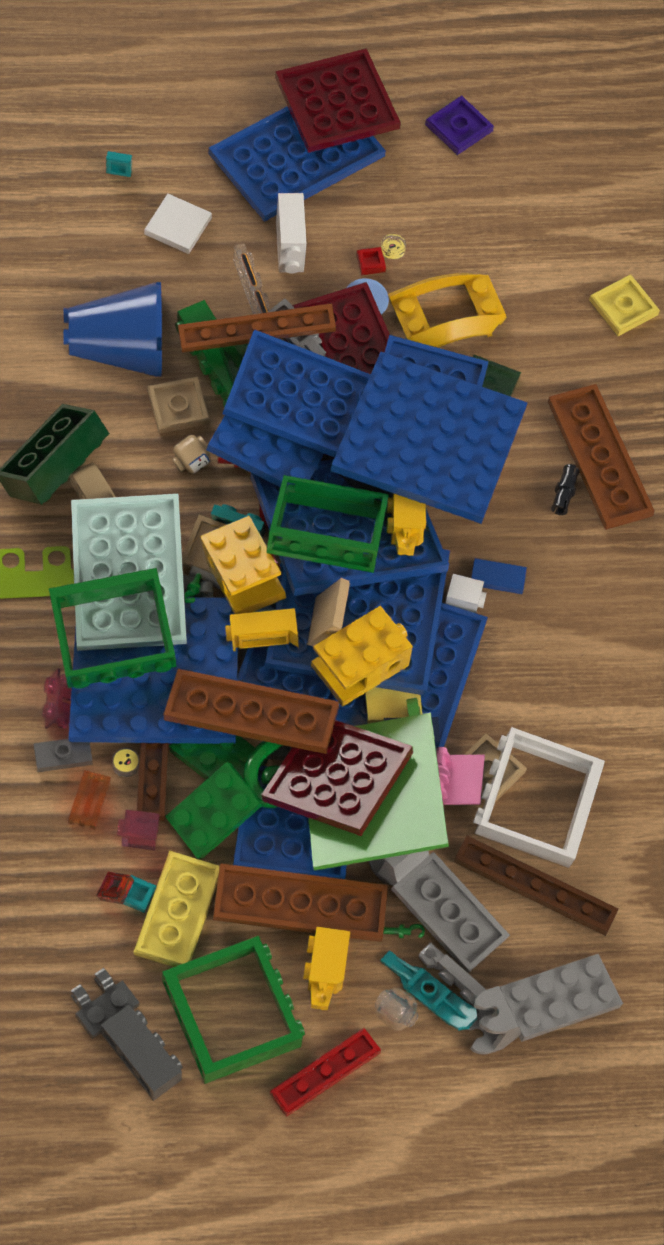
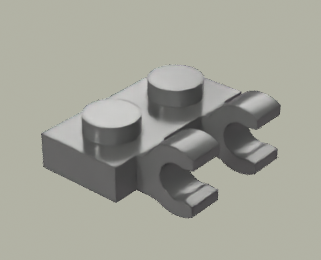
[71,968,140,1039]

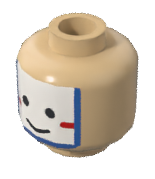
[172,435,211,474]

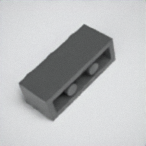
[101,1005,183,1101]

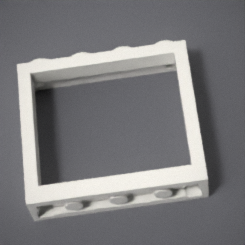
[473,727,605,868]

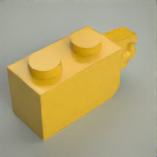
[386,493,426,556]
[303,927,350,1010]

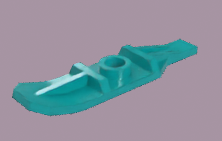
[380,950,478,1031]

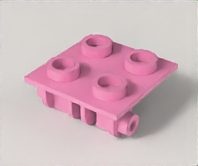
[436,747,485,805]

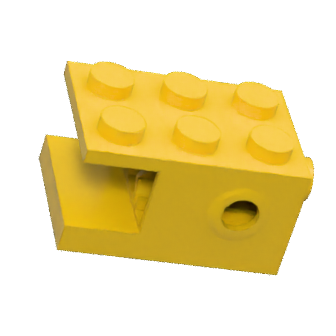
[200,516,286,614]
[311,605,413,707]

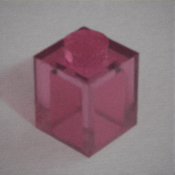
[117,810,159,851]

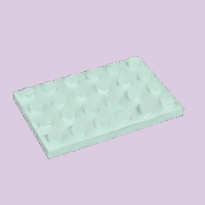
[71,494,187,651]

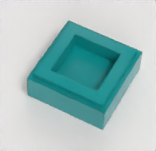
[106,151,132,177]
[119,875,157,913]

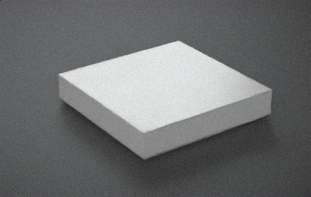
[144,194,212,254]

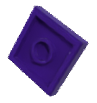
[425,95,494,155]

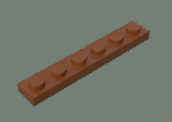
[178,304,336,353]

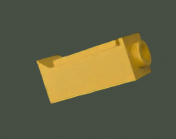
[225,608,299,651]

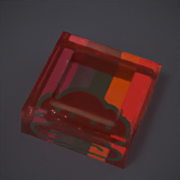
[96,872,134,904]

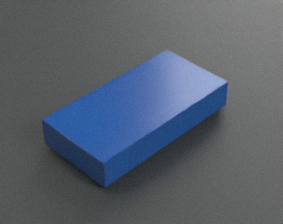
[471,558,527,594]

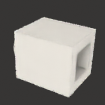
[445,574,487,613]

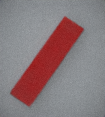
[270,1028,381,1117]

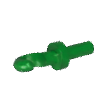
[184,573,202,603]
[383,924,425,938]

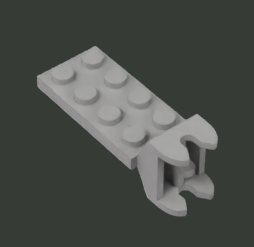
[369,850,510,973]
[466,954,623,1054]

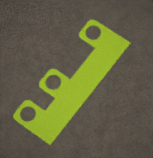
[0,546,74,599]

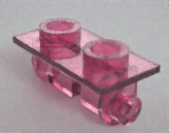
[42,668,72,729]

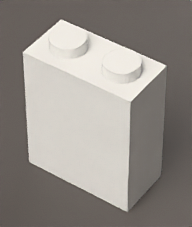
[276,193,307,274]

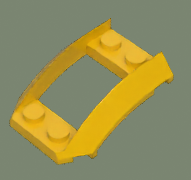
[388,273,507,348]

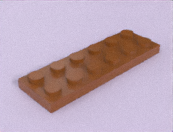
[548,384,655,530]
[163,669,339,754]
[213,863,388,942]

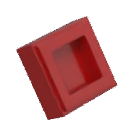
[356,247,386,275]

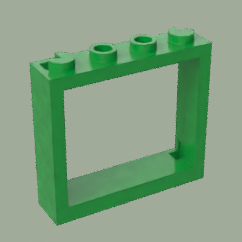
[266,475,389,573]
[49,568,177,689]
[162,936,305,1084]

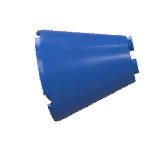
[63,282,162,377]

